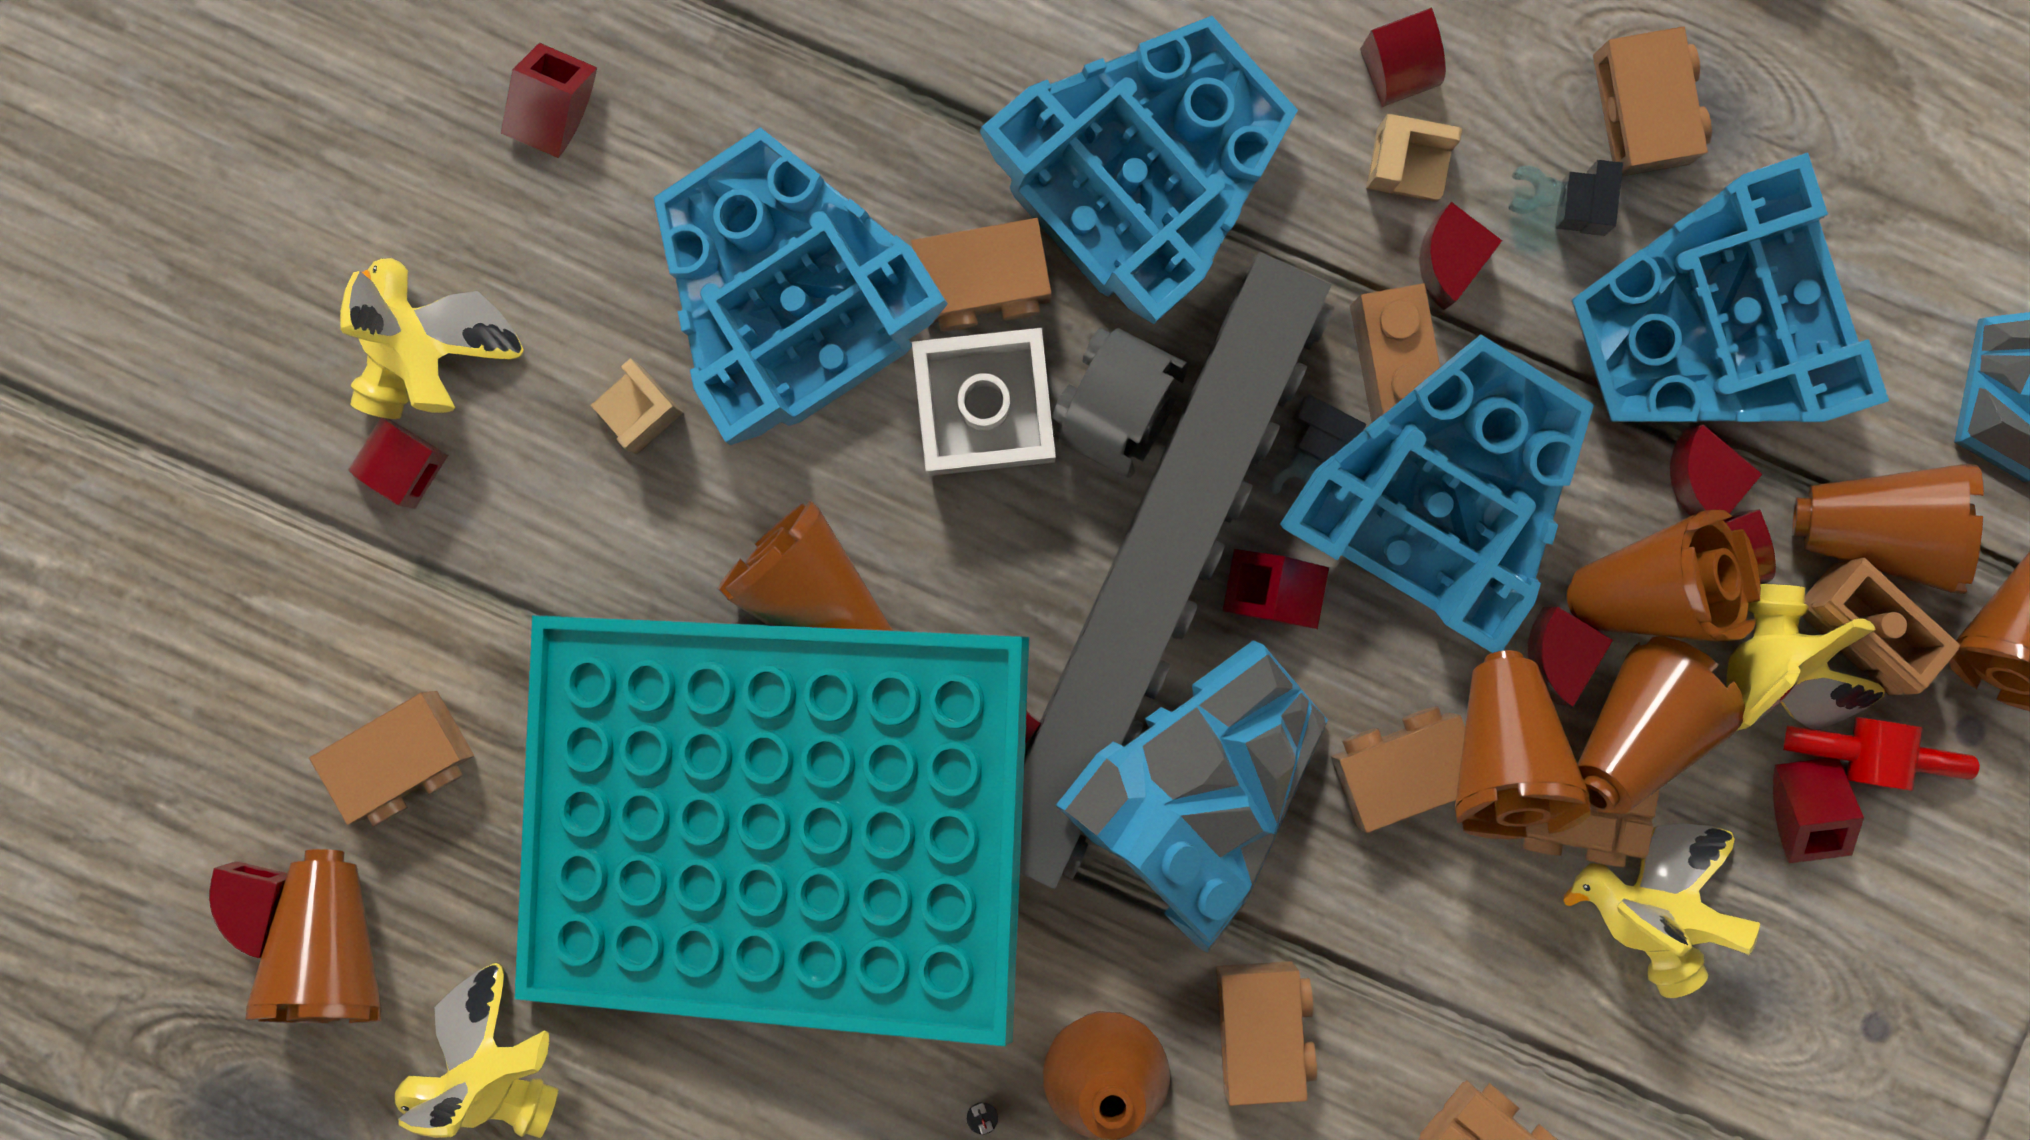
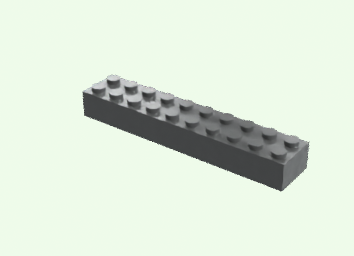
[1020,252,1334,889]

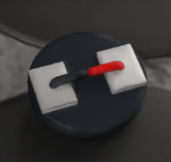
[966,1102,998,1135]

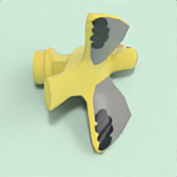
[340,258,524,419]
[1726,584,1885,730]
[1563,824,1760,998]
[395,963,558,1138]

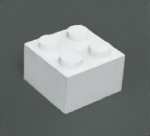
[912,328,1056,476]

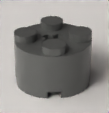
[1052,328,1188,478]

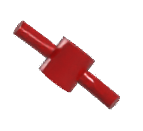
[1783,717,1980,791]

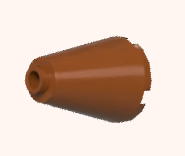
[1792,464,1984,594]
[718,501,893,631]
[1567,510,1761,642]
[1949,551,2030,711]
[1577,636,1745,814]
[1455,650,1591,839]
[245,849,381,1023]
[1043,1011,1170,1140]

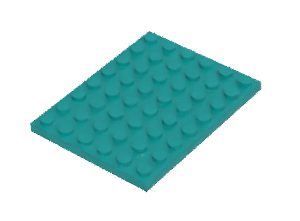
[515,615,1029,1046]

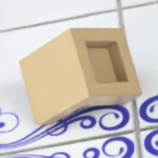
[1366,114,1462,201]
[591,358,684,454]

